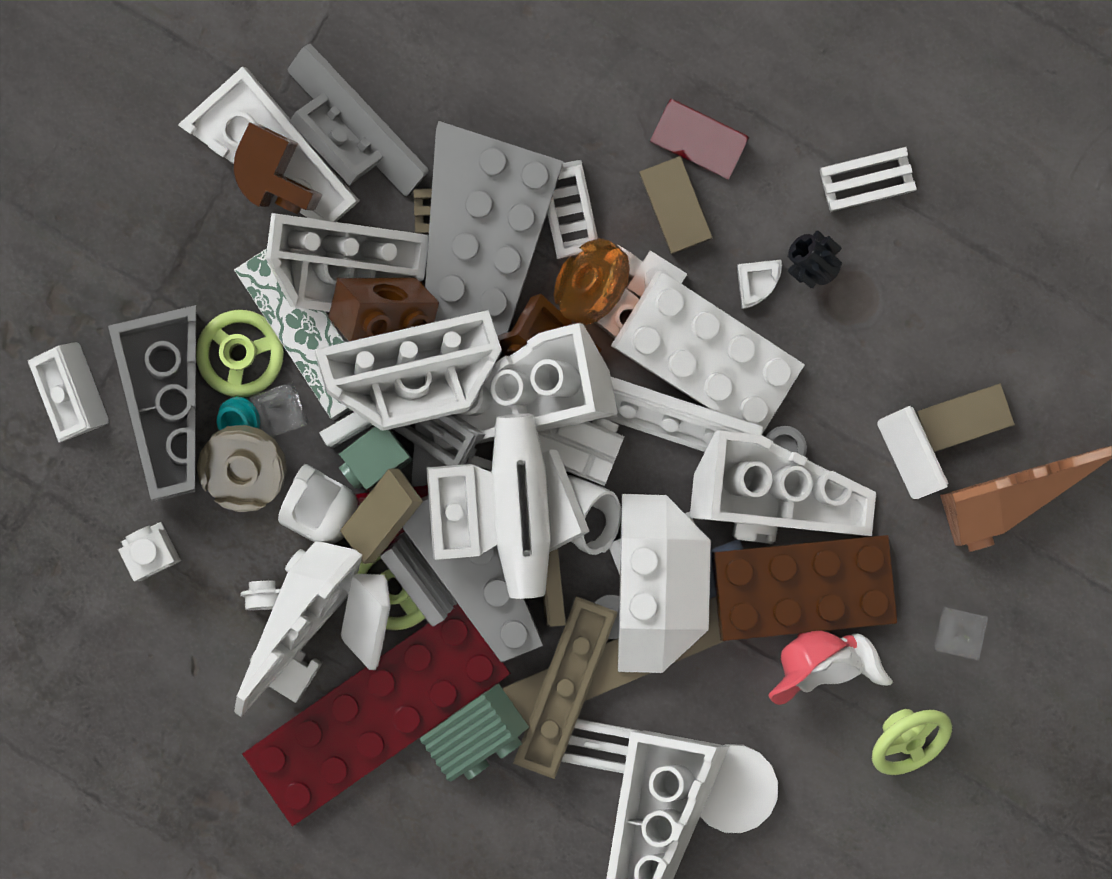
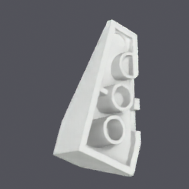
[431,323,618,450]
[234,541,362,717]

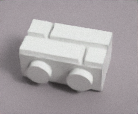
[537,418,624,486]

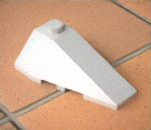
[690,430,876,536]

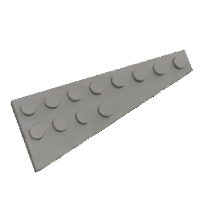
[411,121,564,486]

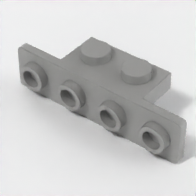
[288,44,429,196]

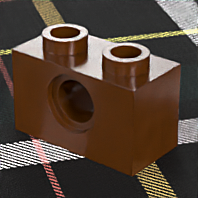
[328,278,439,342]

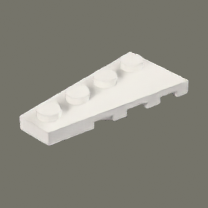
[178,67,360,222]

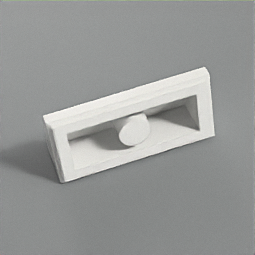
[28,342,109,442]
[877,406,949,499]
[341,574,390,670]

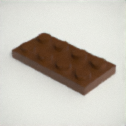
[712,535,897,641]

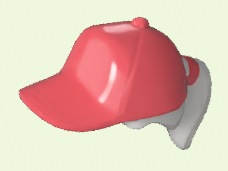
[769,631,893,705]

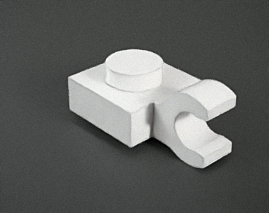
[607,245,687,298]

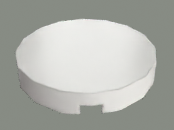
[700,744,778,833]

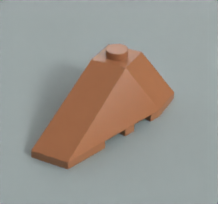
[940,445,1112,552]

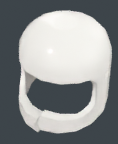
[278,464,358,544]
[568,475,621,555]

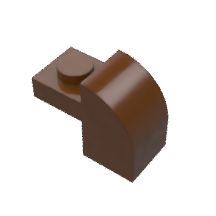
[234,122,323,214]

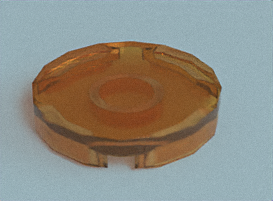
[554,238,630,325]

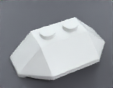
[266,213,429,312]
[315,310,502,431]
[618,494,711,673]

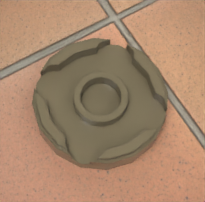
[197,425,287,512]

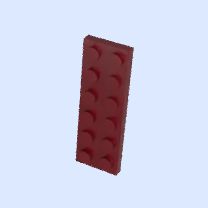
[242,603,511,827]

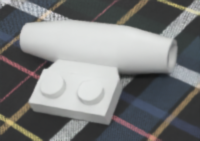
[427,414,551,599]

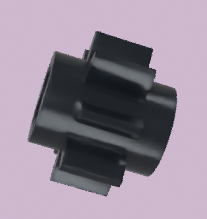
[787,231,842,289]

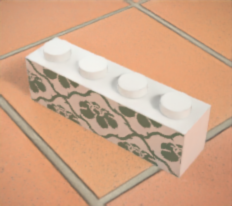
[234,249,350,420]

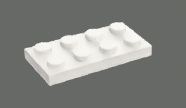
[611,270,805,435]

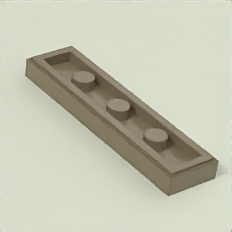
[513,596,618,779]

